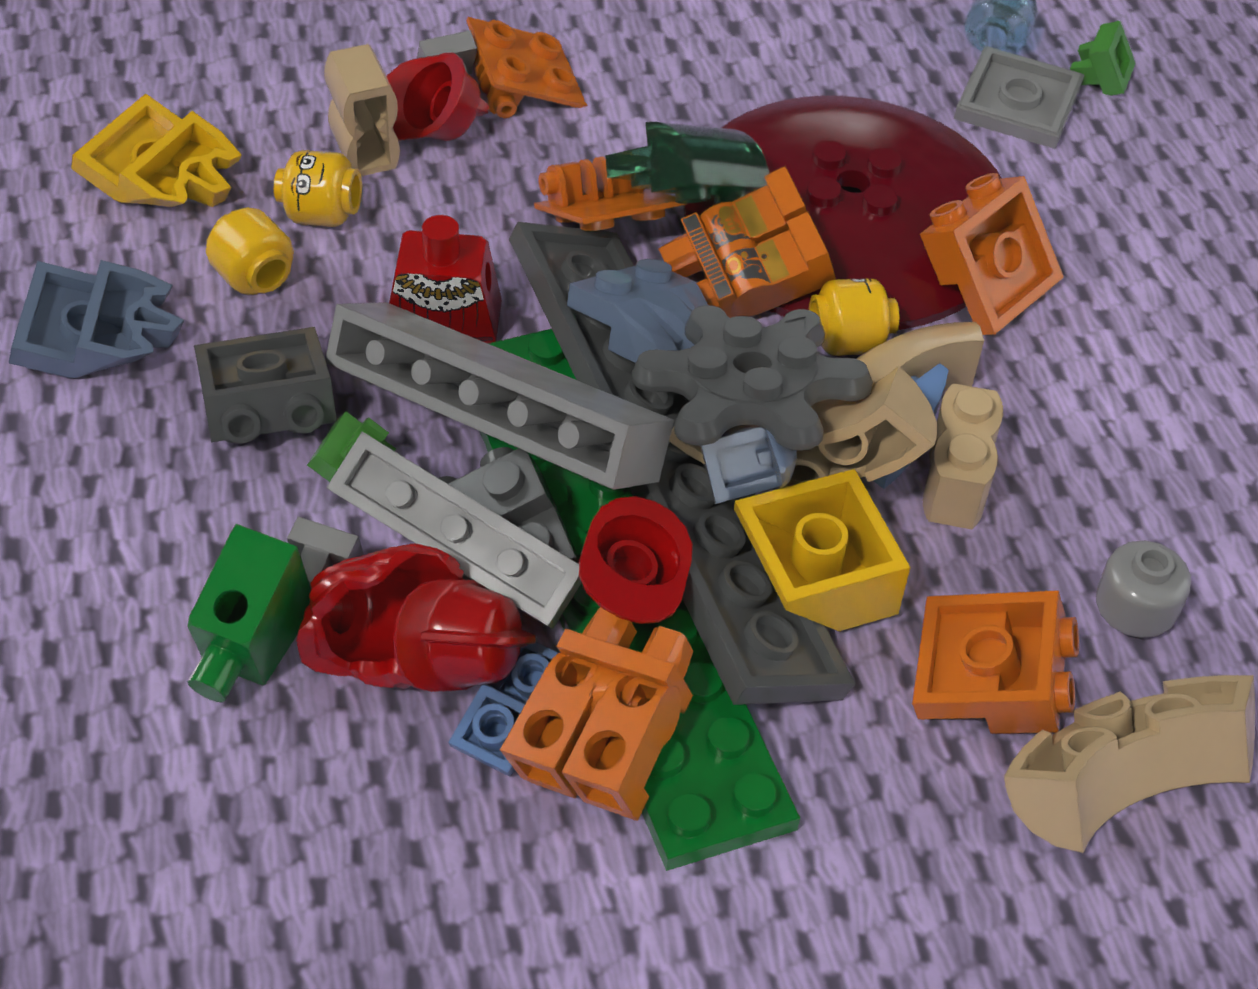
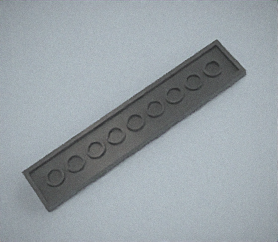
[509,222,855,705]

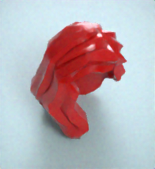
[296,543,465,689]

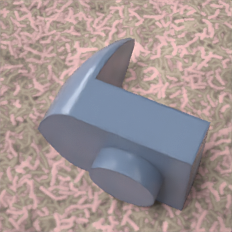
[700,425,797,504]

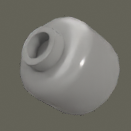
[1096,540,1191,638]

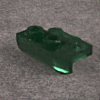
[605,122,769,205]

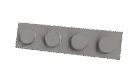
[326,432,582,629]

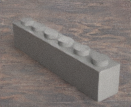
[325,302,674,490]

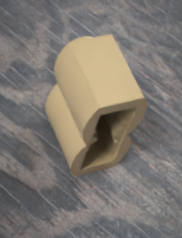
[324,44,400,176]
[923,383,1003,530]

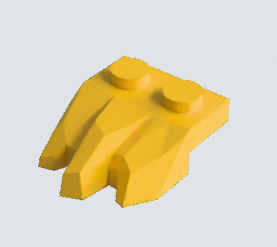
[71,93,242,207]

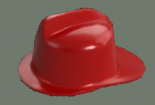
[387,52,489,141]
[579,496,693,624]
[393,579,536,692]

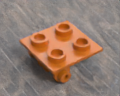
[466,17,587,118]
[534,151,686,231]

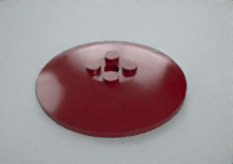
[683,95,1001,330]

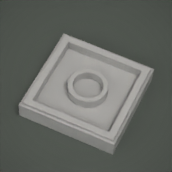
[954,46,1084,149]

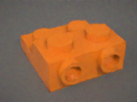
[920,173,1064,335]
[912,590,1079,734]

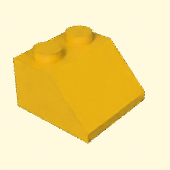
[734,469,911,631]

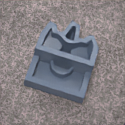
[567,259,708,363]
[9,260,184,378]

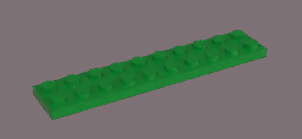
[479,329,800,871]

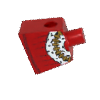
[389,215,502,344]

